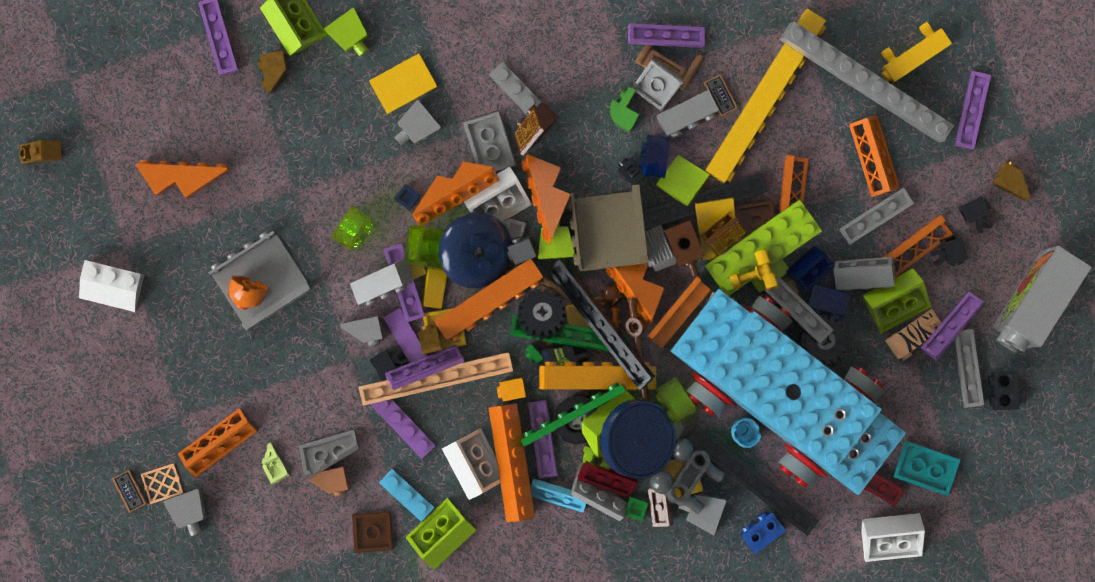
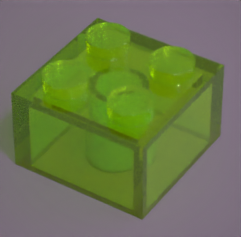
[331,205,375,252]
[404,225,445,270]
[656,377,697,426]

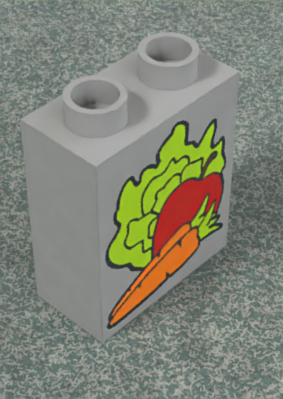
[993,246,1092,352]

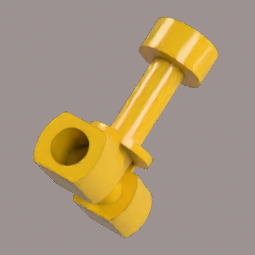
[730,249,779,290]

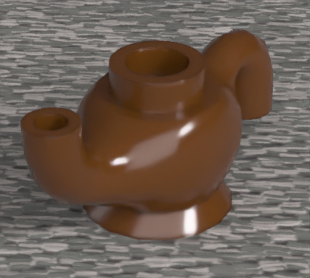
[596,284,625,309]

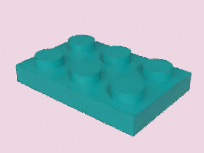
[892,441,960,496]

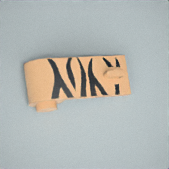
[885,309,941,361]

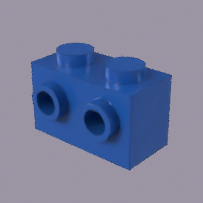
[740,511,786,554]

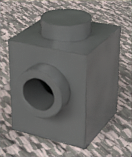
[507,235,539,264]

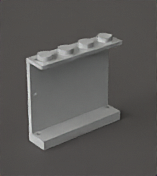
[208,230,312,331]

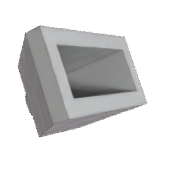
[340,316,384,346]

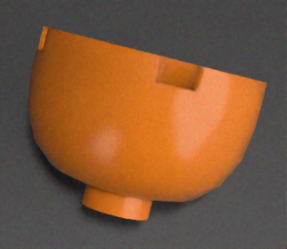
[228,275,268,310]

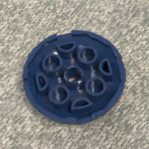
[439,212,512,289]

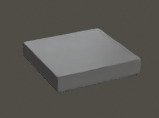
[632,58,684,111]

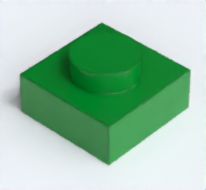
[525,344,543,364]
[624,497,648,521]

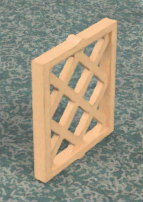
[141,463,183,504]

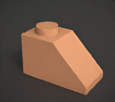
[308,466,349,496]

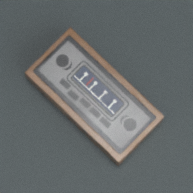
[703,74,738,117]
[112,470,147,513]

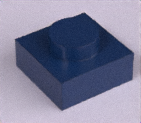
[394,184,421,211]

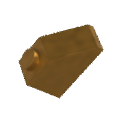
[991,161,1030,201]
[418,325,443,355]

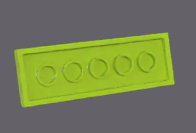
[705,199,822,296]

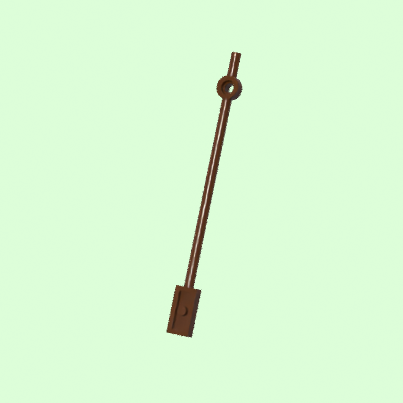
[625,297,673,527]

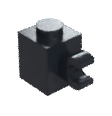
[617,157,647,188]
[958,196,992,233]
[930,234,968,266]
[369,350,408,380]

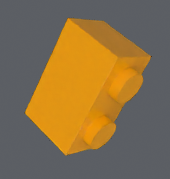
[496,378,526,401]

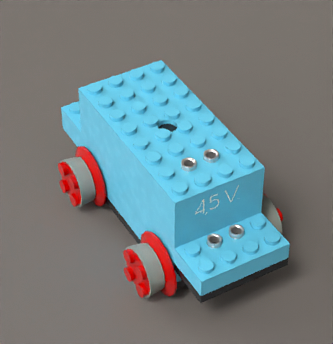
[670,289,906,495]

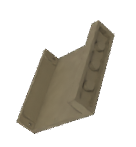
[568,185,649,272]

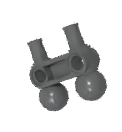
[650,438,725,514]

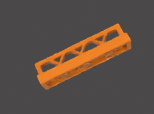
[849,116,900,197]
[779,155,808,213]
[884,215,952,276]
[647,277,711,349]
[178,408,257,478]

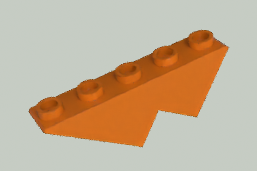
[521,154,570,245]
[136,160,230,199]
[412,161,499,227]
[606,263,664,326]

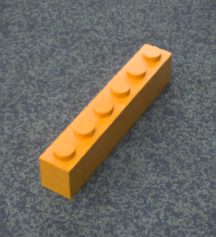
[539,362,656,389]

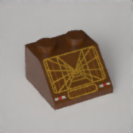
[514,102,559,156]
[700,212,747,256]

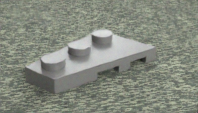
[299,430,359,480]
[571,463,627,521]

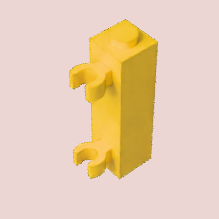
[881,22,952,84]

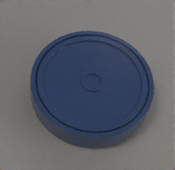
[600,399,676,479]

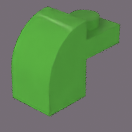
[610,87,639,133]

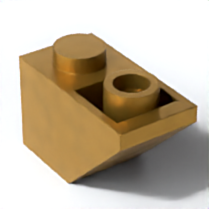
[258,51,288,94]
[19,140,62,164]

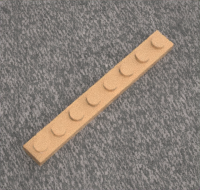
[358,352,513,406]

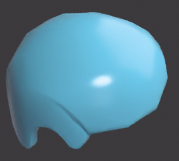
[731,417,761,448]

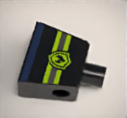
[541,346,589,366]

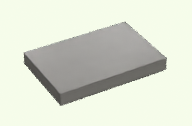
[463,111,517,172]

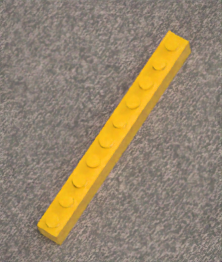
[705,8,826,184]

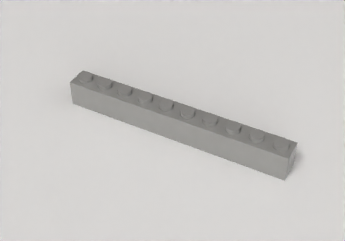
[779,21,954,142]

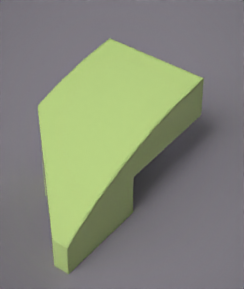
[262,443,290,485]

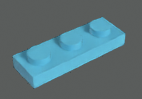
[379,469,435,522]
[531,479,586,512]

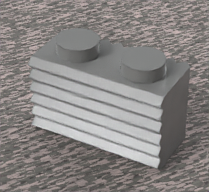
[645,225,677,272]

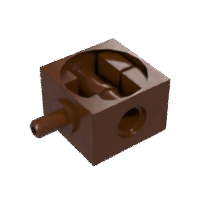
[664,220,704,278]

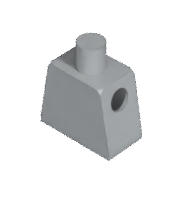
[394,100,442,146]
[163,488,206,536]
[678,493,726,535]

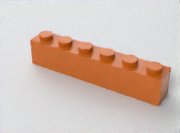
[434,259,543,342]
[488,403,535,522]

